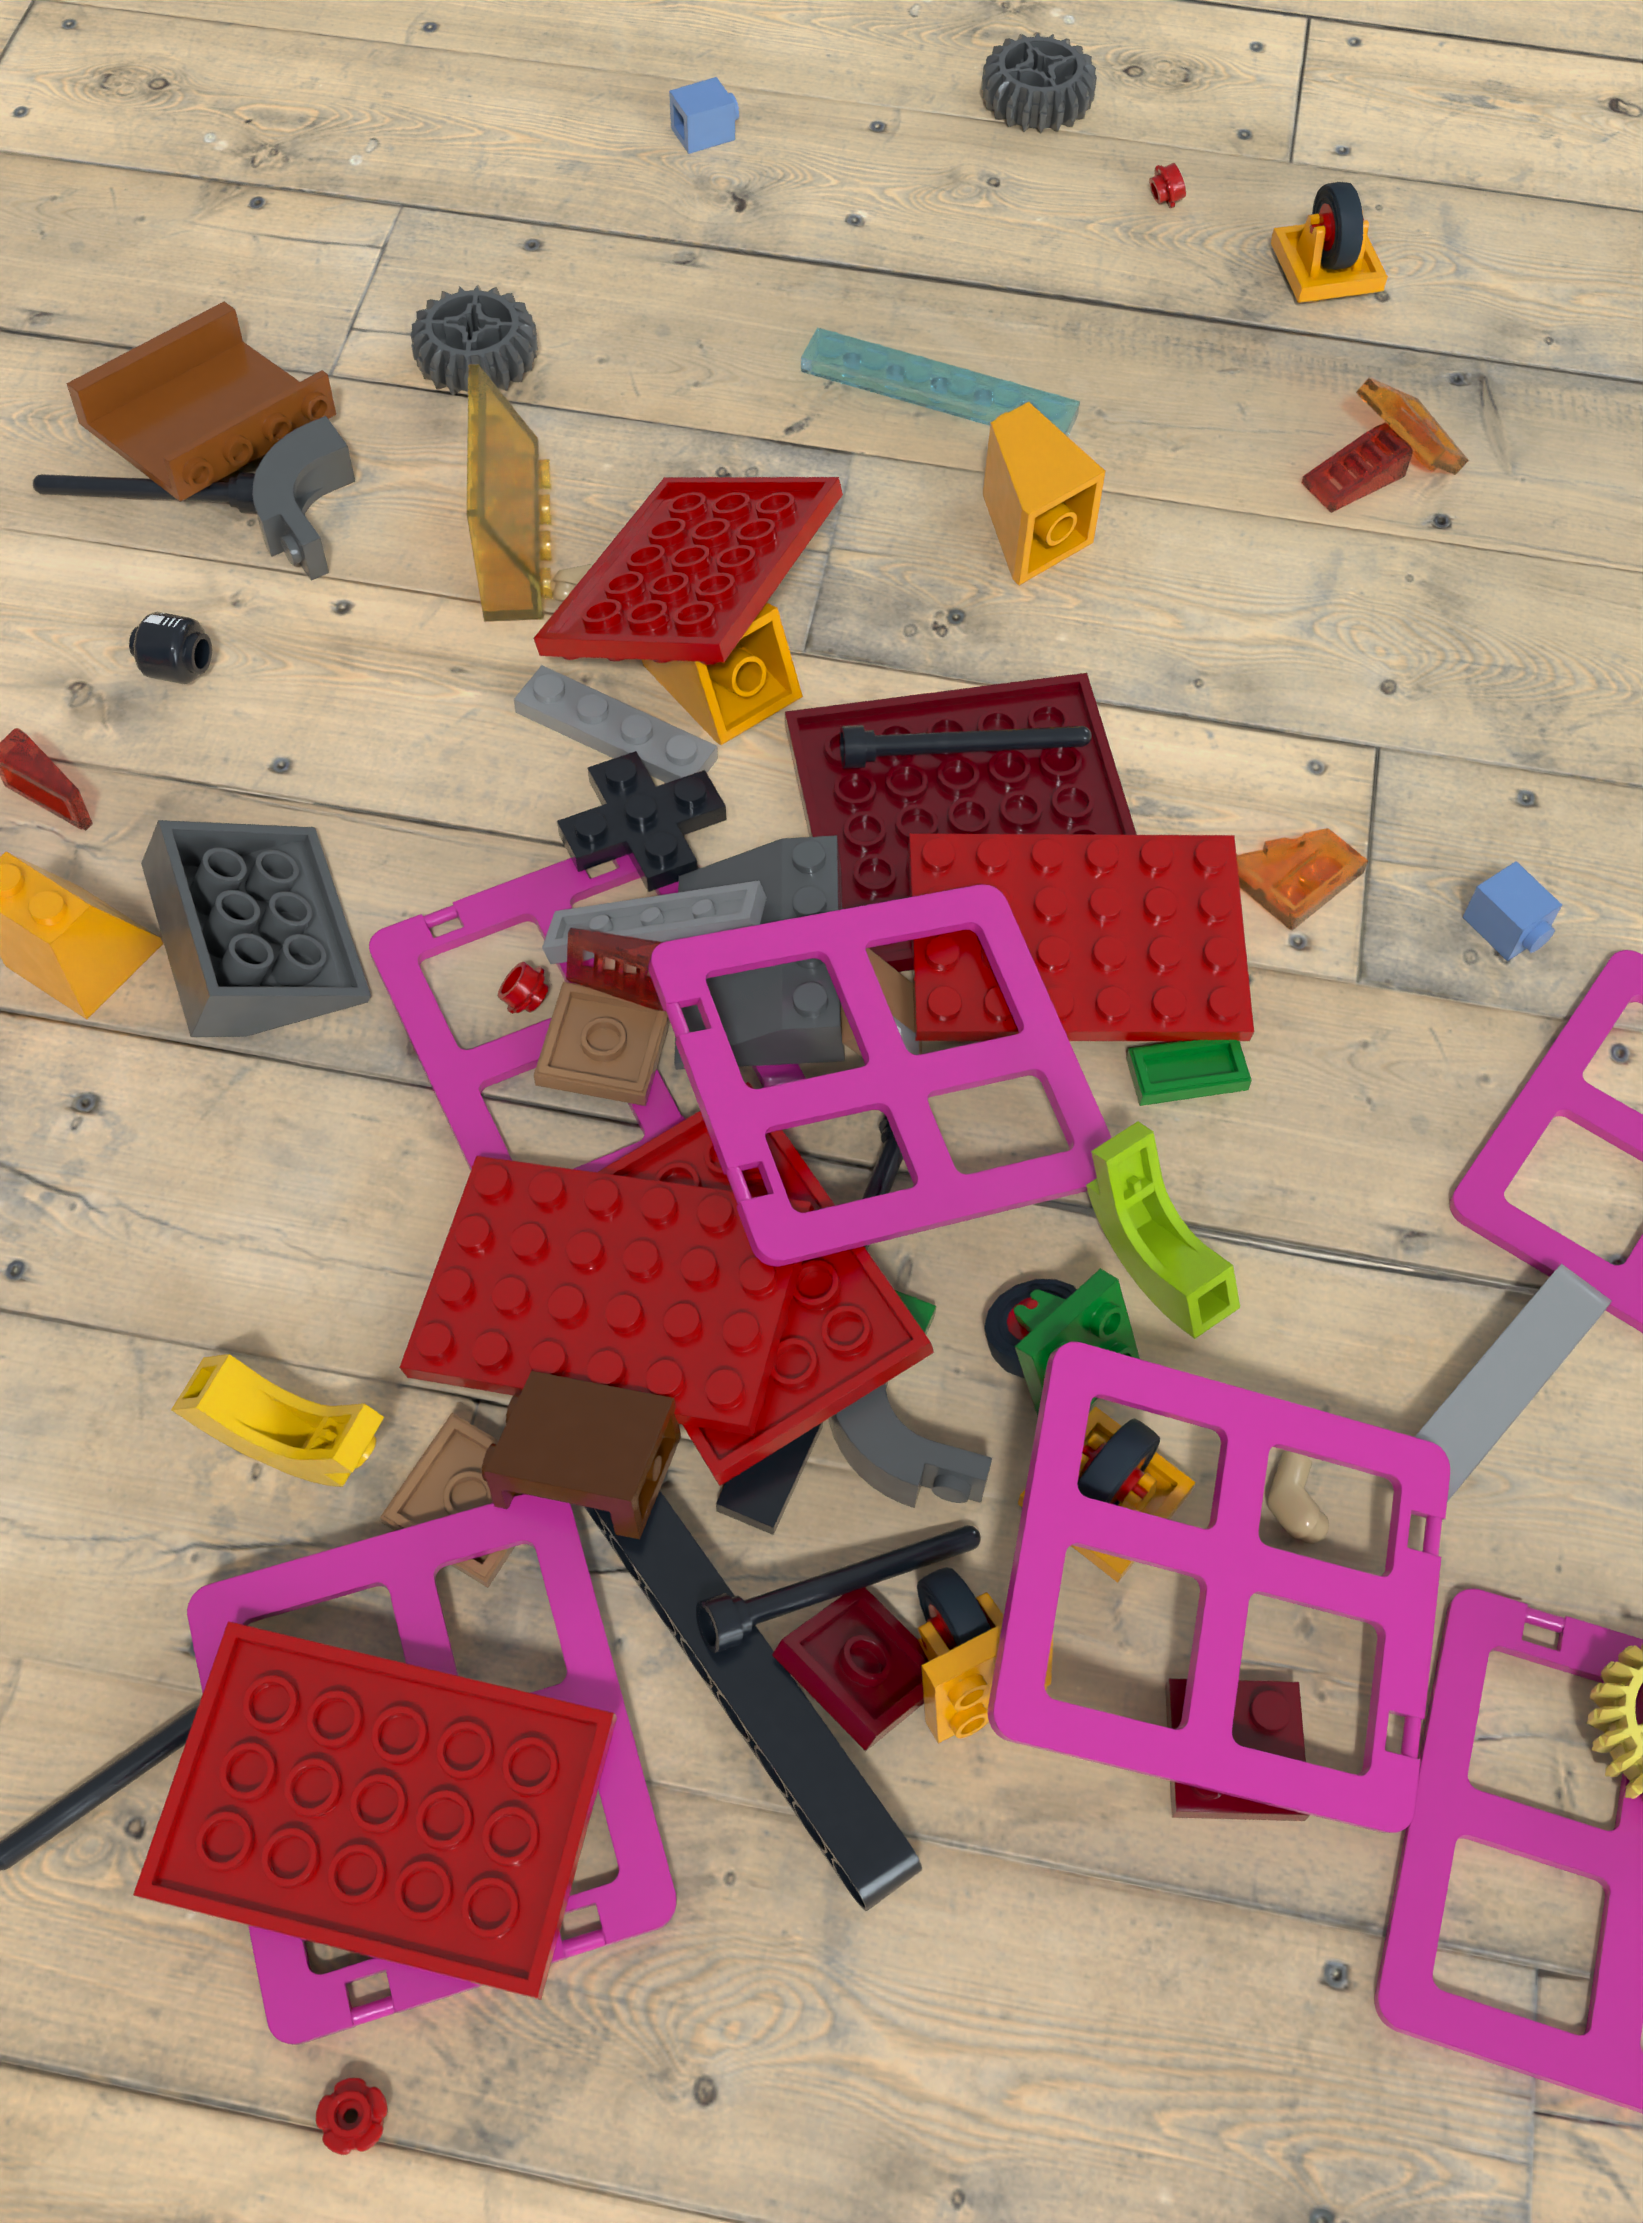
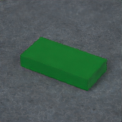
[1126,1040,1252,1106]

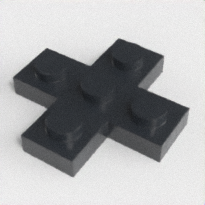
[557,751,727,892]

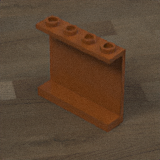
[66,301,336,502]

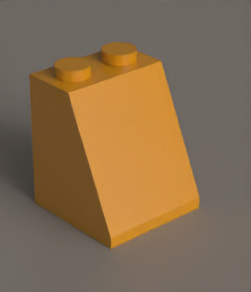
[983,402,1106,585]
[642,603,803,745]
[0,851,163,1020]

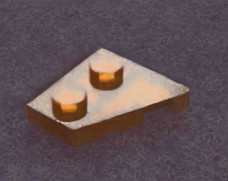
[1356,377,1469,475]

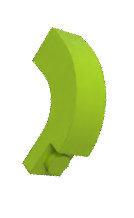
[1086,1121,1240,1339]

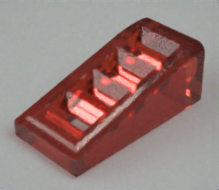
[1302,423,1413,513]
[0,728,93,831]
[566,928,666,1012]

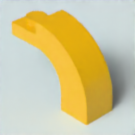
[171,1354,384,1487]

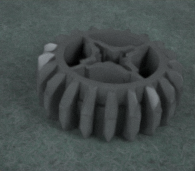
[981,32,1097,133]
[411,285,538,398]

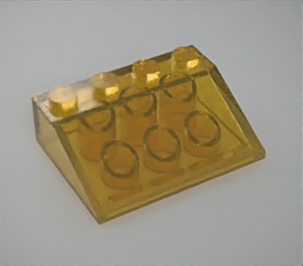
[467,364,553,622]

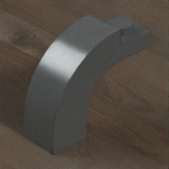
[252,416,355,581]
[828,1382,992,1508]

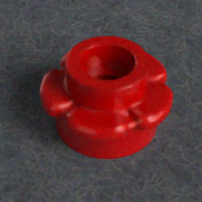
[1149,163,1186,208]
[498,962,549,1014]
[315,2077,388,2155]

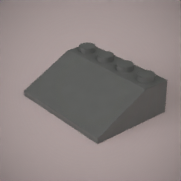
[141,820,371,1037]
[674,835,845,1070]

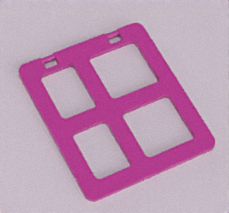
[369,855,806,1172]
[648,884,1112,1267]
[1450,950,1643,1333]
[988,1342,1450,1833]
[187,1494,677,2045]
[1374,1589,1643,2114]

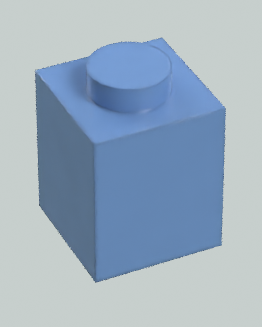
[669,77,739,154]
[1463,861,1562,961]

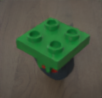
[984,1268,1140,1417]

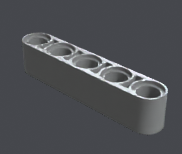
[1415,1264,1612,1502]

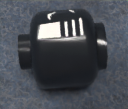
[129,612,212,684]

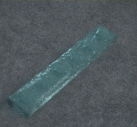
[801,327,1080,436]

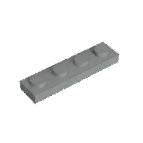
[514,665,718,783]
[542,880,767,964]

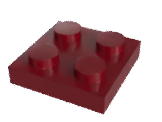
[772,1587,929,1752]
[1165,1678,1310,1821]

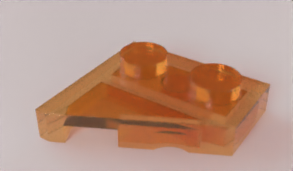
[1236,828,1368,931]

